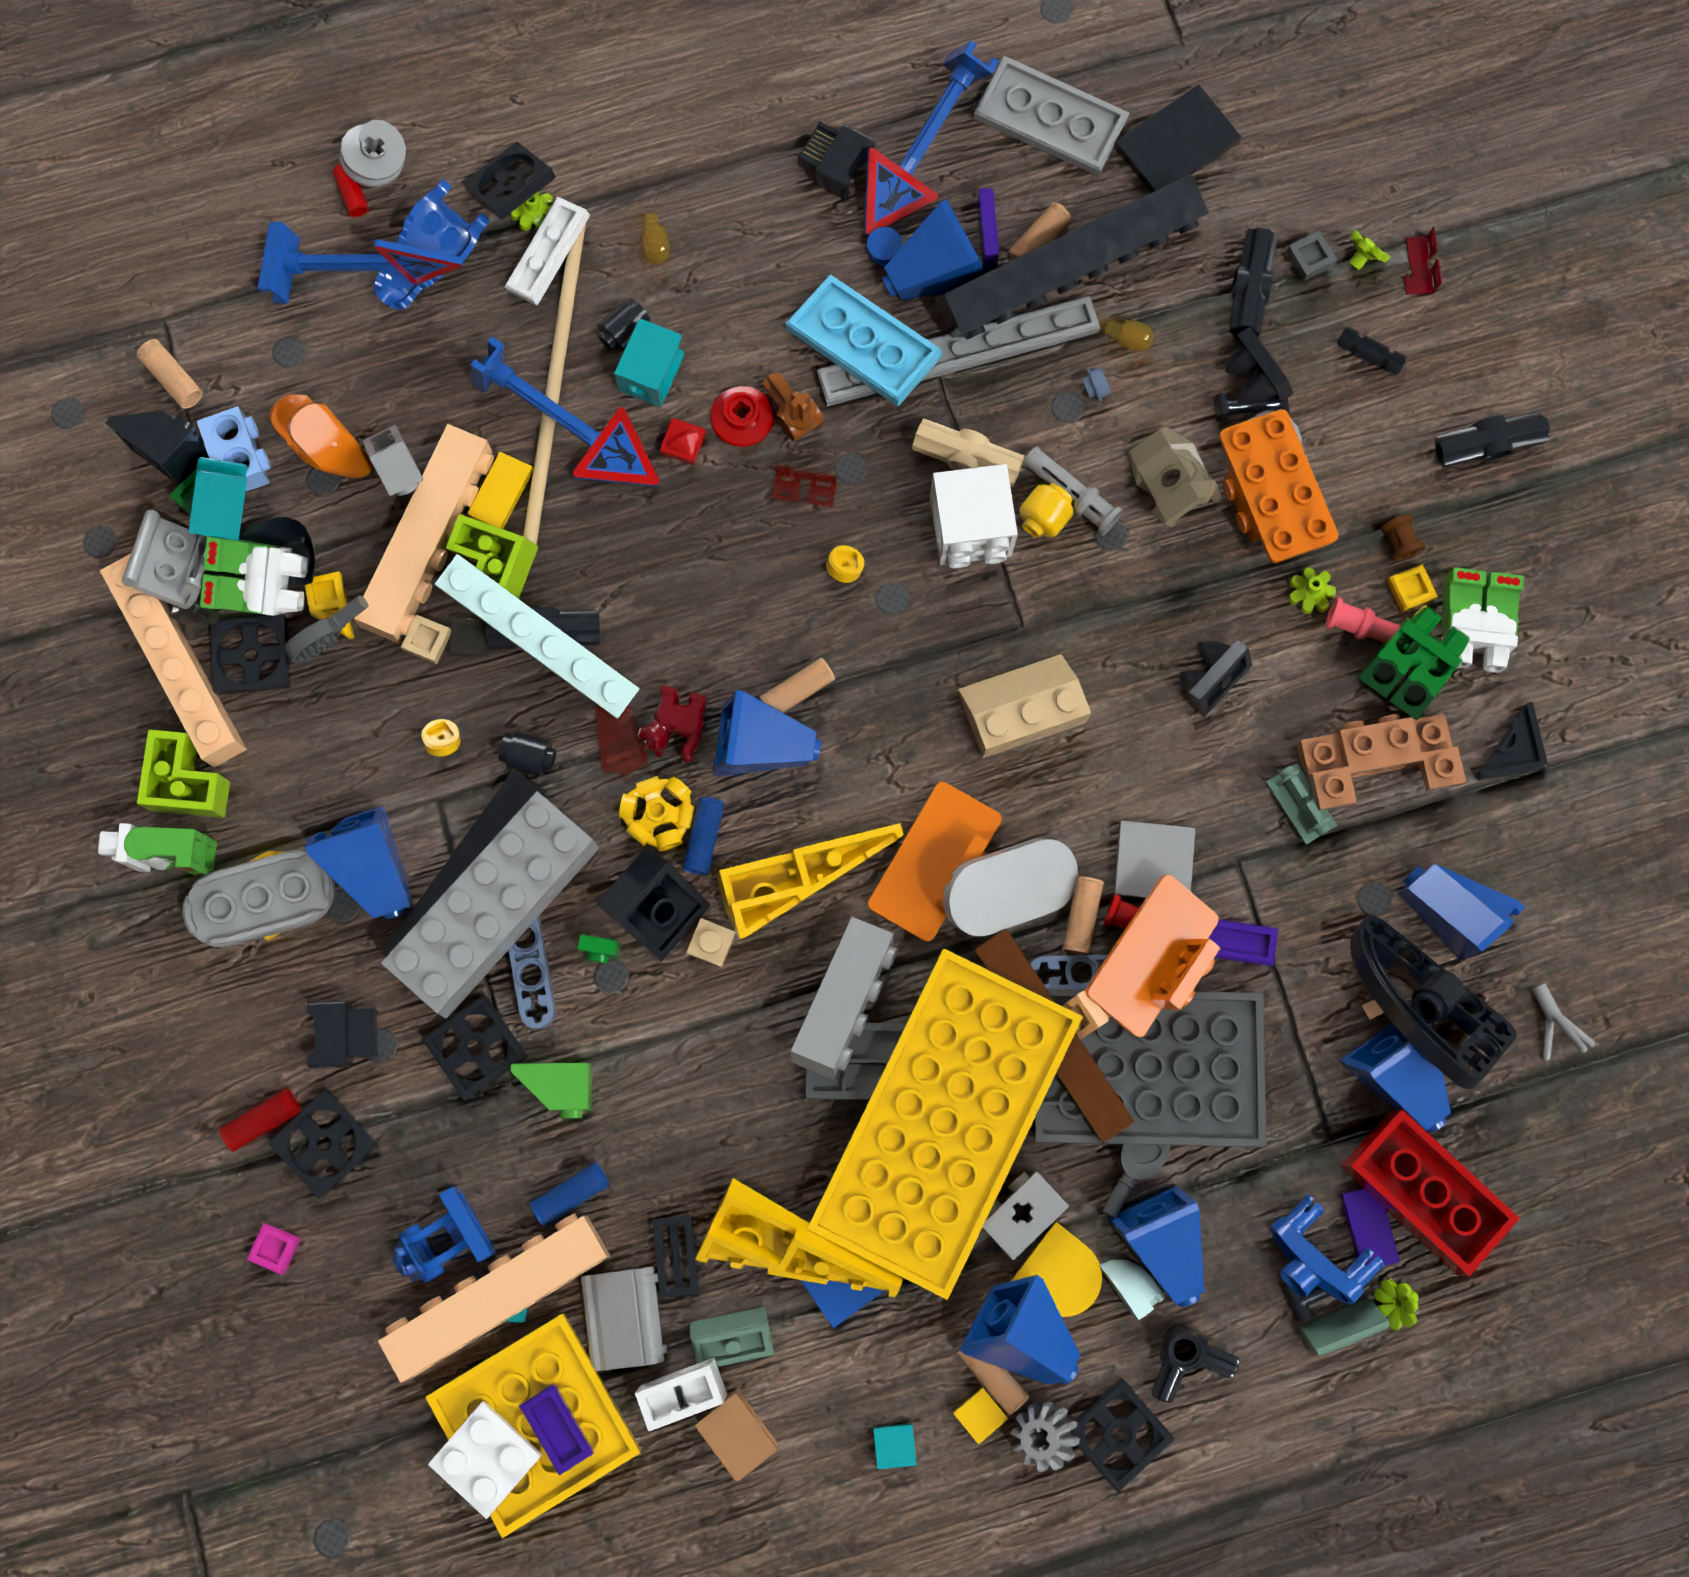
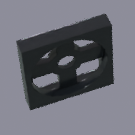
[462,142,556,220]
[210,614,291,695]
[421,994,529,1101]
[268,1089,379,1199]
[1070,1377,1175,1493]

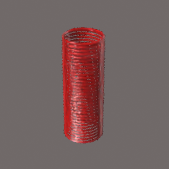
[219,1088,301,1152]

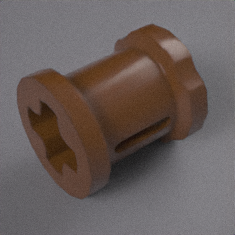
[1380,514,1426,562]

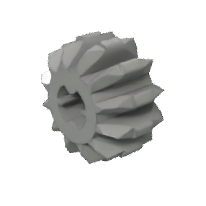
[1011,1401,1080,1472]

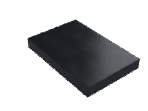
[1114,84,1242,192]

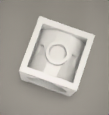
[930,464,1018,568]

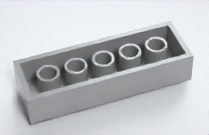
[381,791,599,1019]

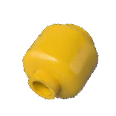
[1019,483,1074,538]

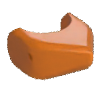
[269,394,374,479]

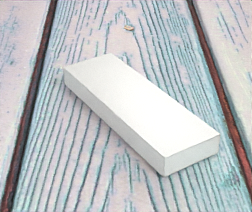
[505,197,590,306]

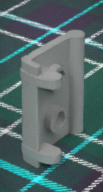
[122,510,207,609]
[581,1266,668,1371]

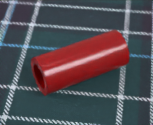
[332,164,369,218]

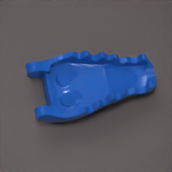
[373,178,491,310]

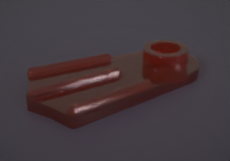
[596,703,648,776]

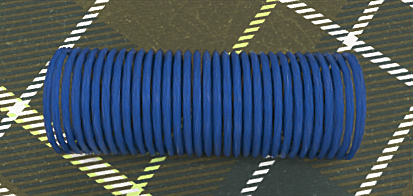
[682,796,725,875]
[530,1162,610,1227]

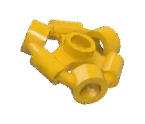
[619,776,695,851]

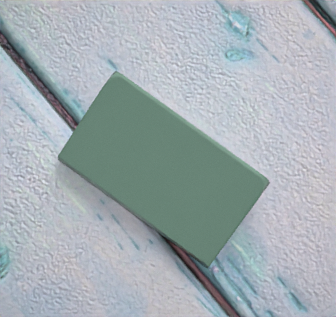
[1300,1298,1390,1357]
[690,1307,774,1367]

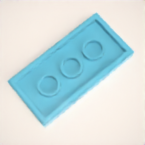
[786,274,942,407]

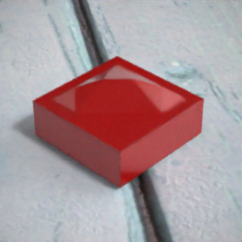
[660,418,707,465]

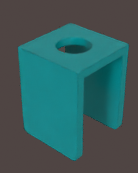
[614,319,685,408]
[189,457,247,541]

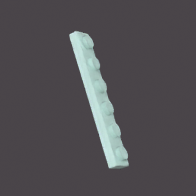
[435,554,640,719]

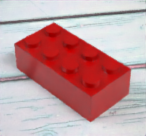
[1340,1109,1520,1277]

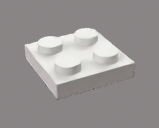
[428,1401,543,1519]

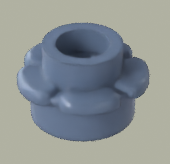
[1082,367,1111,401]

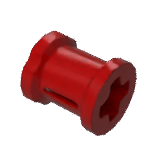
[1103,894,1139,929]

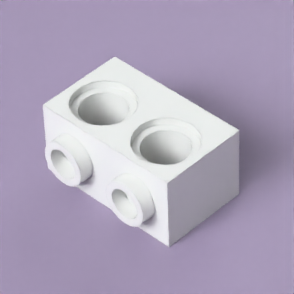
[635,1357,727,1432]

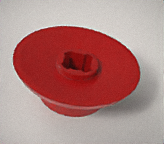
[710,386,774,447]

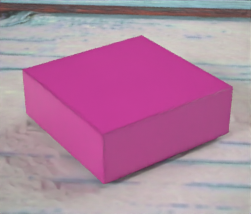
[247,1223,301,1275]

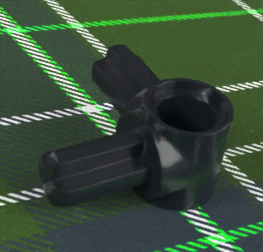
[1152,1324,1240,1403]

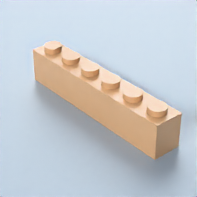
[354,424,494,644]
[100,554,247,768]
[378,1214,611,1383]

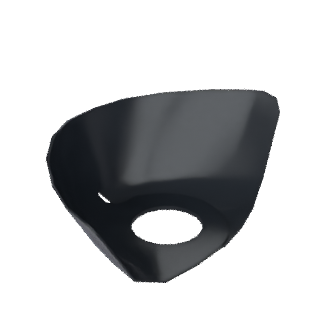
[239,517,316,585]

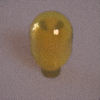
[640,213,671,264]
[1104,319,1154,352]

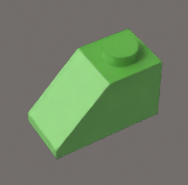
[511,1063,592,1119]

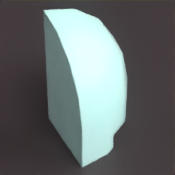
[1100,1260,1165,1320]

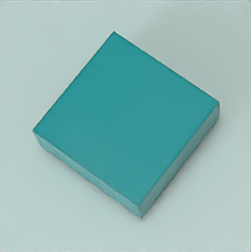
[873,1423,917,1470]

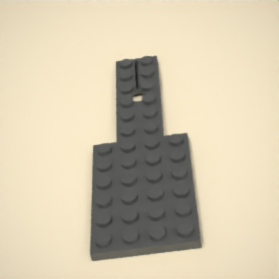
[806,989,1266,1147]

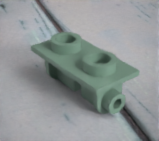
[1266,763,1338,845]

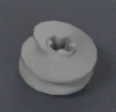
[340,119,406,187]

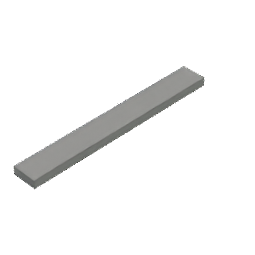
[817,296,1100,407]

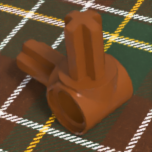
[763,372,824,442]

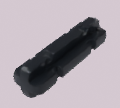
[1337,327,1407,375]

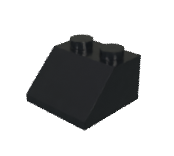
[105,410,209,486]
[596,847,711,962]

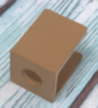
[694,1388,778,1481]

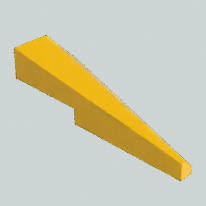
[716,823,904,940]
[695,1178,903,1297]

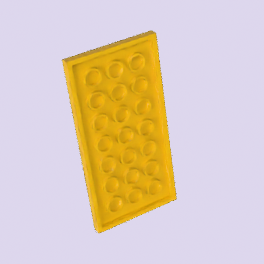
[807,948,1083,1300]

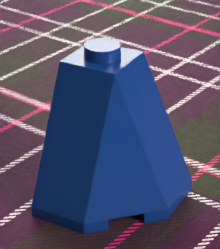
[305,806,412,919]
[1398,864,1525,960]

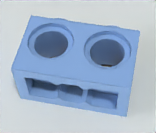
[197,406,271,492]

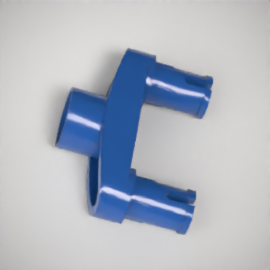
[1270,1194,1385,1305]

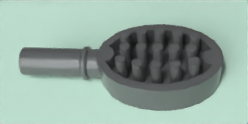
[283,596,369,663]
[1102,1144,1170,1219]

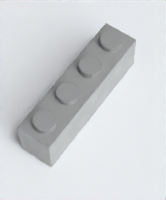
[791,917,897,1080]

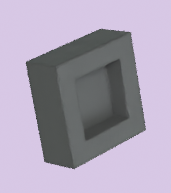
[1286,231,1337,281]

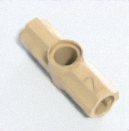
[912,418,1025,487]

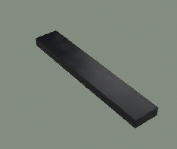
[381,770,545,957]

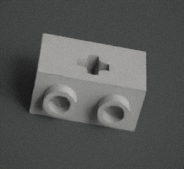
[363,424,423,496]
[982,1171,1069,1260]

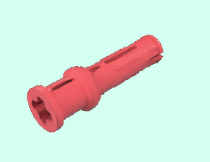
[1325,597,1440,643]

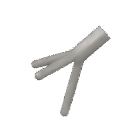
[1532,983,1595,1061]

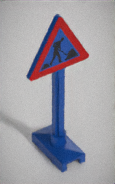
[864,40,999,236]
[257,222,464,304]
[470,336,660,487]

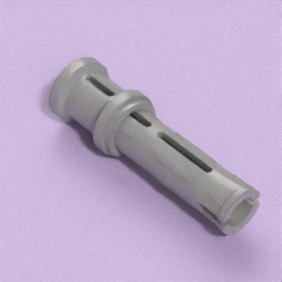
[1023,446,1123,536]

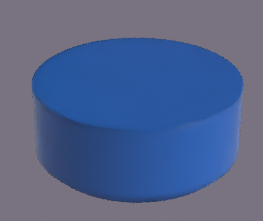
[867,227,902,265]

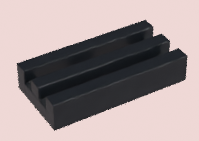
[653,1215,700,1298]

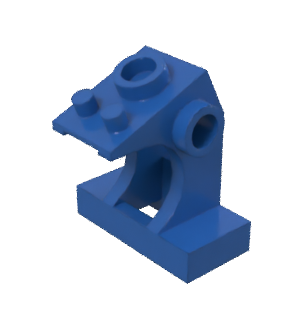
[392,1187,497,1283]

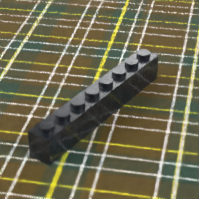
[934,174,1209,340]

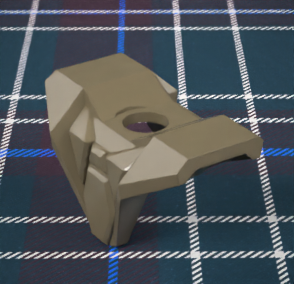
[1128,427,1221,528]

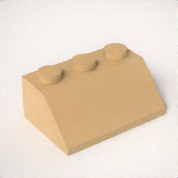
[958,654,1091,758]

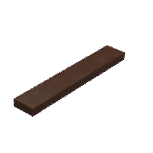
[974,929,1135,1143]

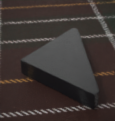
[1477,702,1548,781]

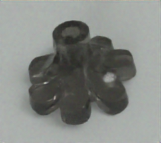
[170,600,221,638]

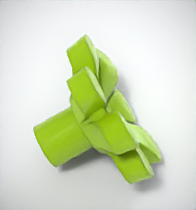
[510,191,554,231]
[1349,229,1391,270]
[1288,568,1336,614]
[1374,1279,1419,1331]

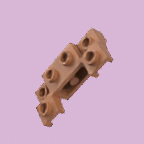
[1296,714,1466,811]

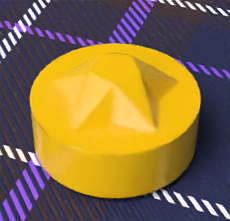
[826,545,864,583]
[421,719,461,757]

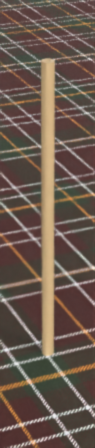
[523,211,588,545]

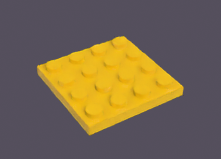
[425,1313,641,1538]

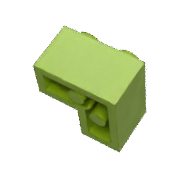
[446,514,539,599]
[137,730,230,818]

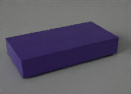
[977,188,999,270]
[1208,920,1278,967]
[1340,1189,1400,1266]
[519,1383,595,1476]

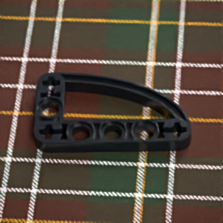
[1350,916,1516,1089]

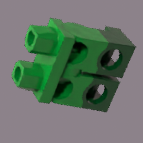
[1359,605,1470,720]

